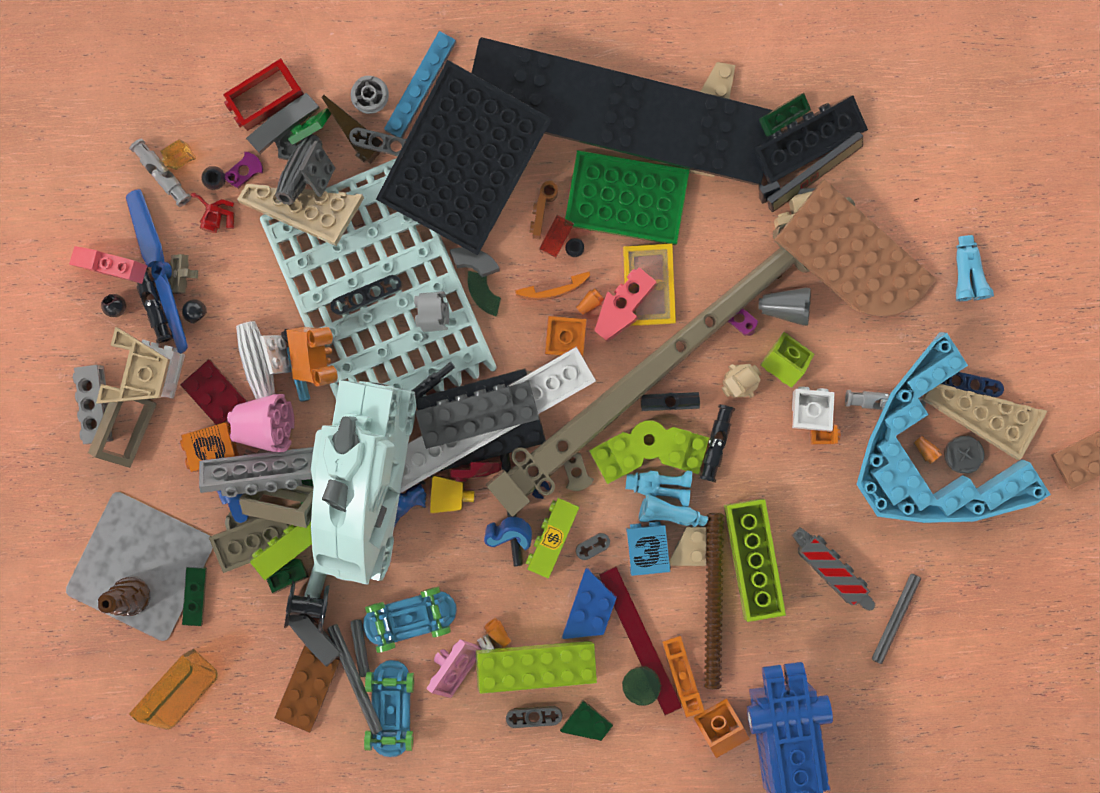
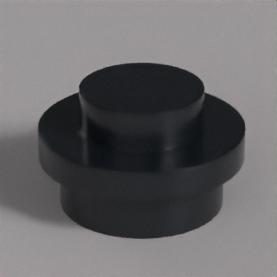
[565,238,584,257]

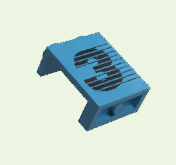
[626,521,670,576]

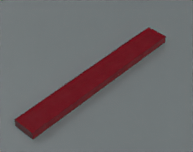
[599,566,682,716]

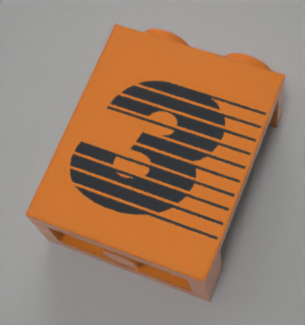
[180,422,239,472]

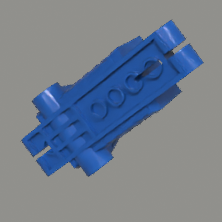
[747,662,833,793]

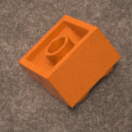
[693,698,750,758]

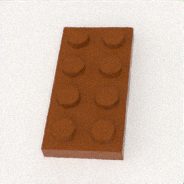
[274,645,341,733]

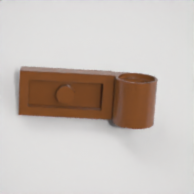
[530,181,558,239]

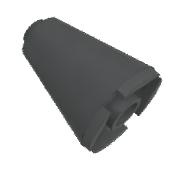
[758,287,811,326]

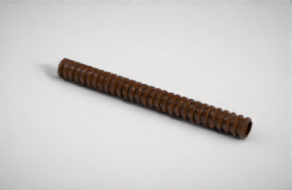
[704,513,724,689]

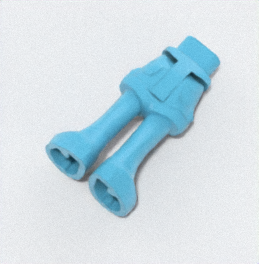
[625,470,692,507]

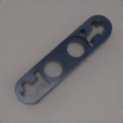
[941,372,1004,397]

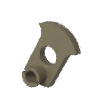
[564,453,594,491]

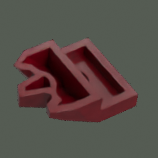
[451,462,502,482]

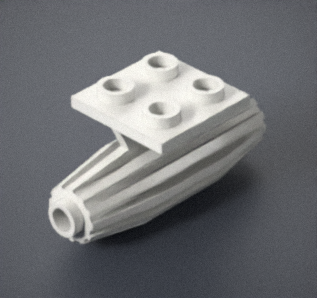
[236,321,291,399]

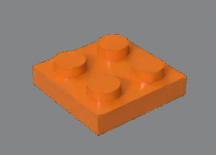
[545,316,586,357]

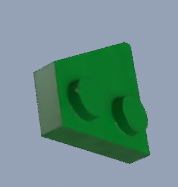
[288,108,332,145]

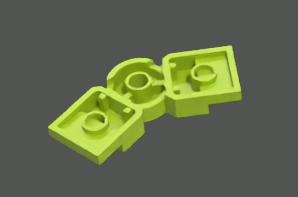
[589,420,709,484]

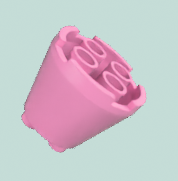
[227,394,294,452]

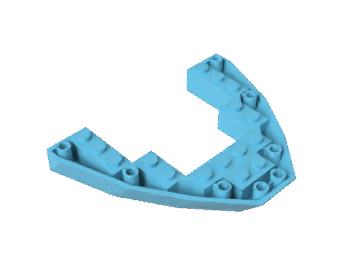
[856,332,1051,523]

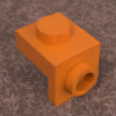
[810,425,841,445]

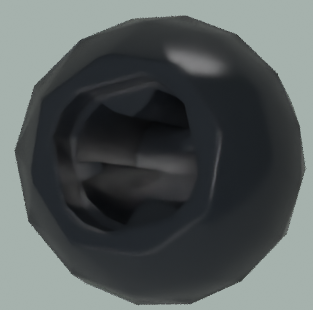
[201,166,226,190]
[101,294,126,317]
[182,299,207,324]

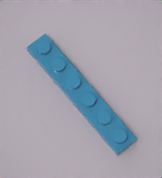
[384,31,456,138]

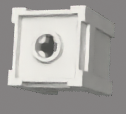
[142,340,185,399]

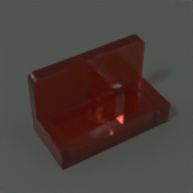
[539,215,574,258]

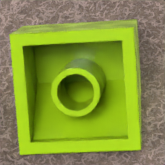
[761,332,814,388]

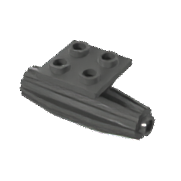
[275,134,335,205]

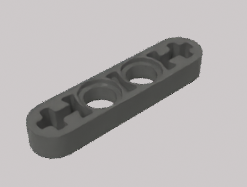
[349,128,406,156]

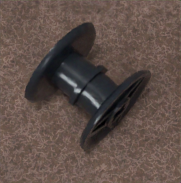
[284,580,330,633]

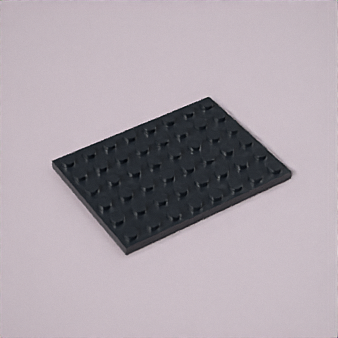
[375,60,552,255]

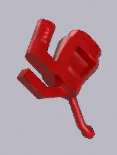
[191,193,234,233]

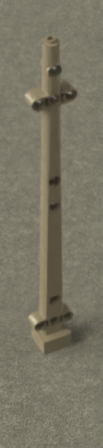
[486,197,855,517]

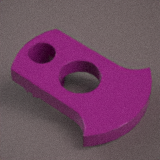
[225,152,263,188]
[728,309,758,336]

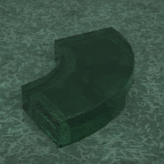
[467,271,501,317]

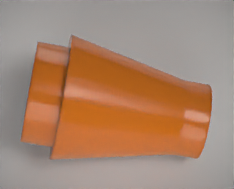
[576,288,605,315]
[914,436,942,464]
[484,618,511,648]

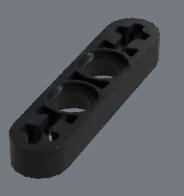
[330,275,402,316]

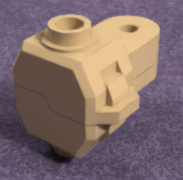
[722,364,761,398]

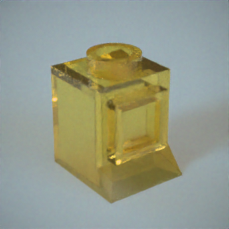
[160,139,196,170]

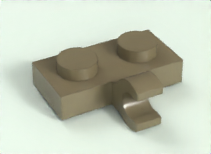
[169,254,198,294]

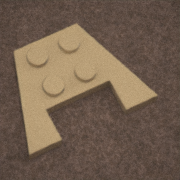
[96,327,170,404]

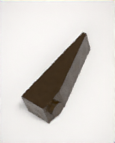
[322,95,383,164]

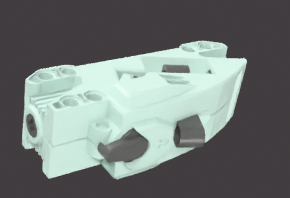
[311,380,416,585]

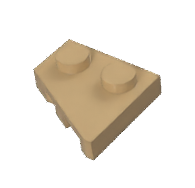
[669,527,706,566]

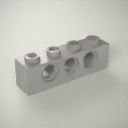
[73,365,113,444]

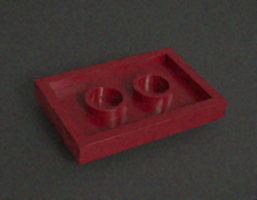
[180,359,248,425]

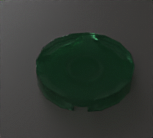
[622,666,661,706]

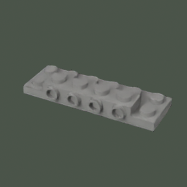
[199,447,314,498]

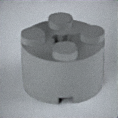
[414,291,449,332]

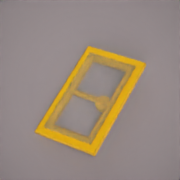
[623,244,676,326]

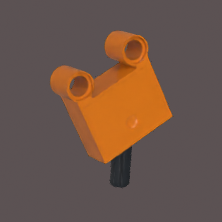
[281,327,338,386]

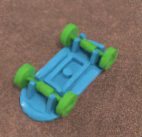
[363,586,457,653]
[364,660,414,757]

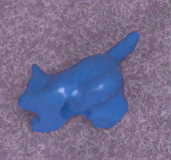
[394,484,427,527]

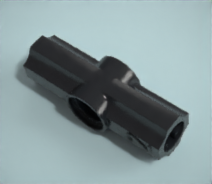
[641,392,700,411]

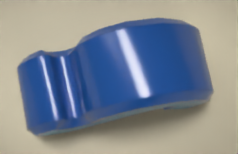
[484,517,532,550]

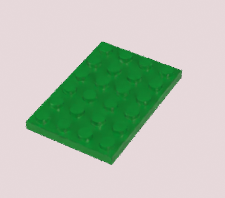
[564,150,690,245]

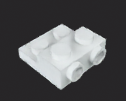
[792,387,834,432]

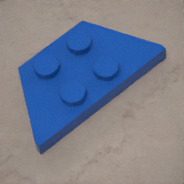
[562,567,617,639]

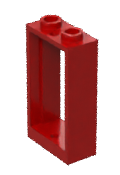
[223,58,304,131]

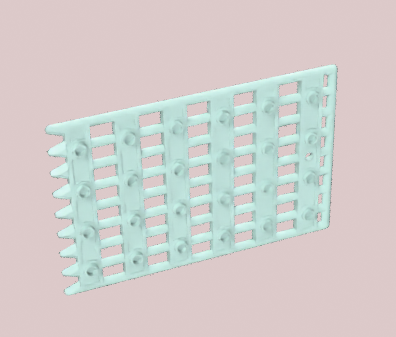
[260,158,497,399]

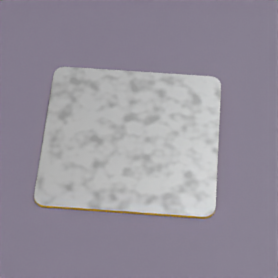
[66,492,213,641]

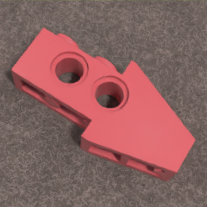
[69,246,147,284]
[595,267,658,342]

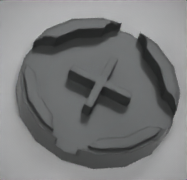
[944,436,984,473]

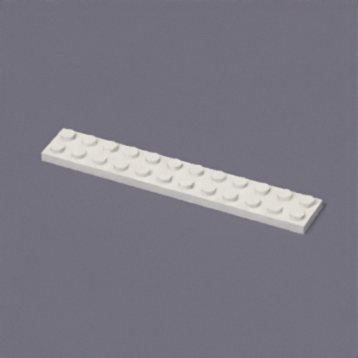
[400,347,596,493]

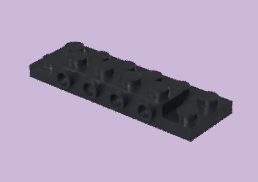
[753,95,868,183]

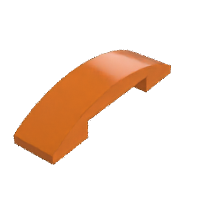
[515,271,590,300]
[662,636,705,718]

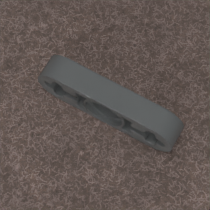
[506,706,562,728]

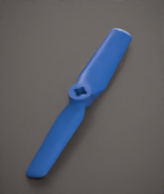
[126,189,188,354]

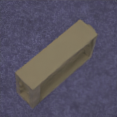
[88,399,157,468]
[239,484,314,528]

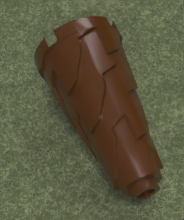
[98,577,150,616]

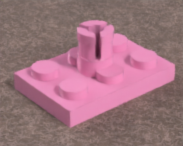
[426,639,482,698]

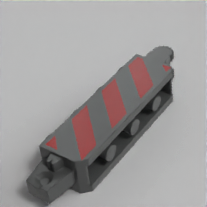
[792,527,876,611]

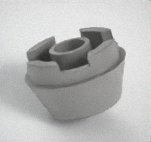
[351,76,389,114]

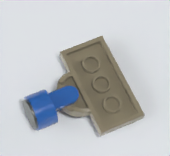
[209,490,289,573]

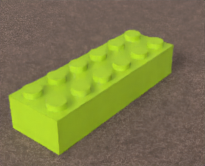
[724,498,786,622]
[475,641,597,694]

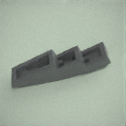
[246,93,320,154]

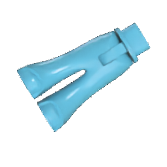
[956,235,994,302]
[638,495,708,527]

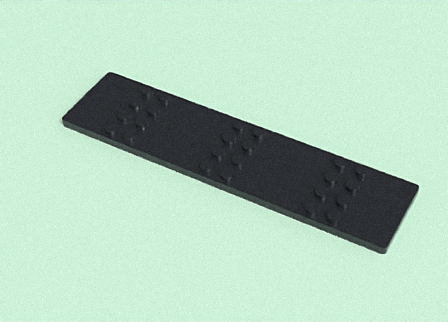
[472,37,773,185]

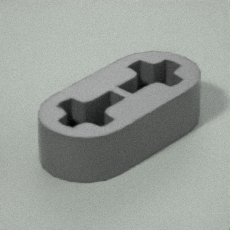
[576,533,610,560]

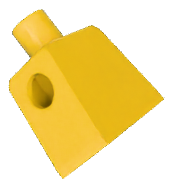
[430,476,475,513]

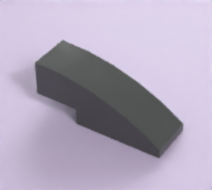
[289,614,341,666]

